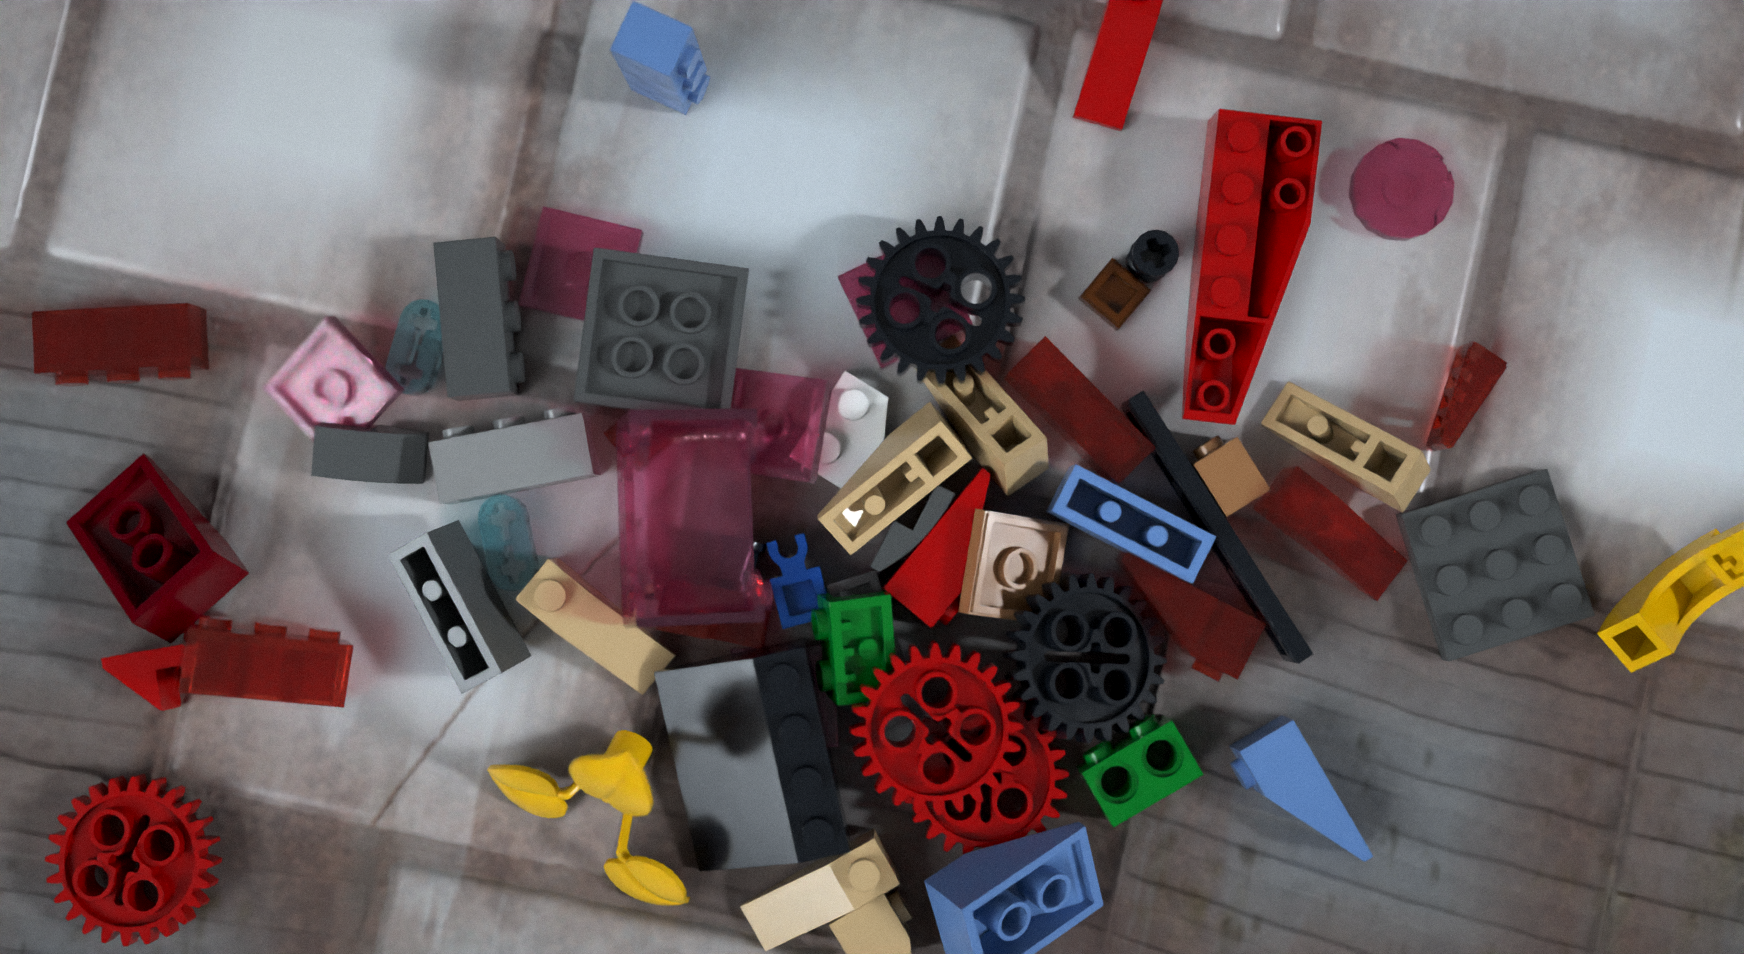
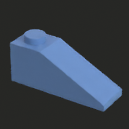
[1229,715,1374,862]

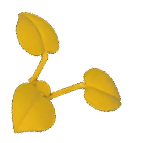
[487,730,690,906]

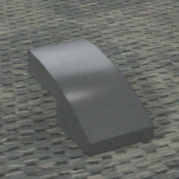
[311,421,429,484]
[870,485,955,572]

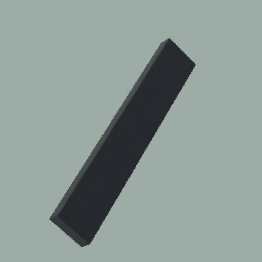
[1120,391,1313,664]

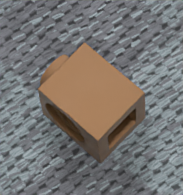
[1190,435,1271,517]

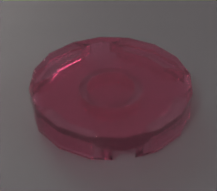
[1349,138,1454,241]

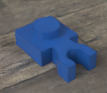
[766,533,827,629]

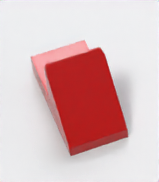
[101,638,226,711]

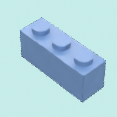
[610,1,710,115]
[1046,464,1216,584]

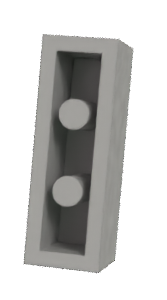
[428,406,601,505]

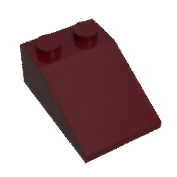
[66,453,249,643]

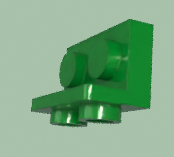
[811,591,895,706]

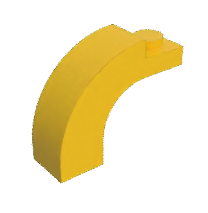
[1597,521,1744,673]

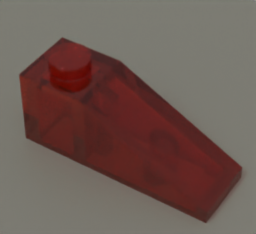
[1253,466,1408,601]
[1115,551,1266,682]

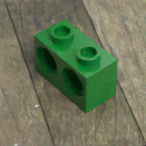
[1076,714,1204,828]

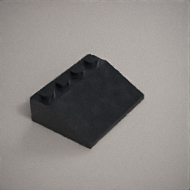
[654,638,850,872]

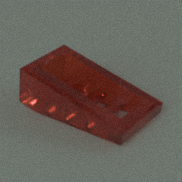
[1426,341,1507,451]

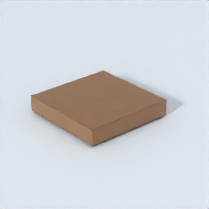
[958,509,1069,620]

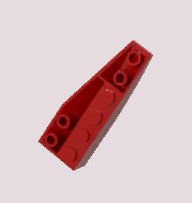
[1182,109,1322,425]

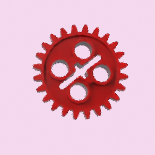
[850,641,1023,816]
[904,694,1069,855]
[45,773,222,947]

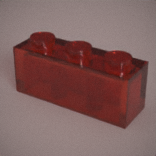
[32,303,209,386]
[1004,336,1156,485]
[176,616,354,708]

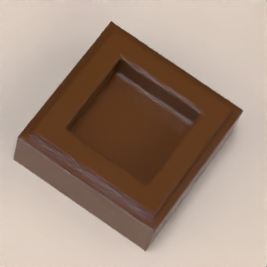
[1078,257,1151,331]

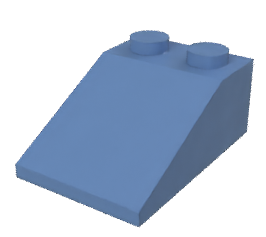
[924,822,1104,954]

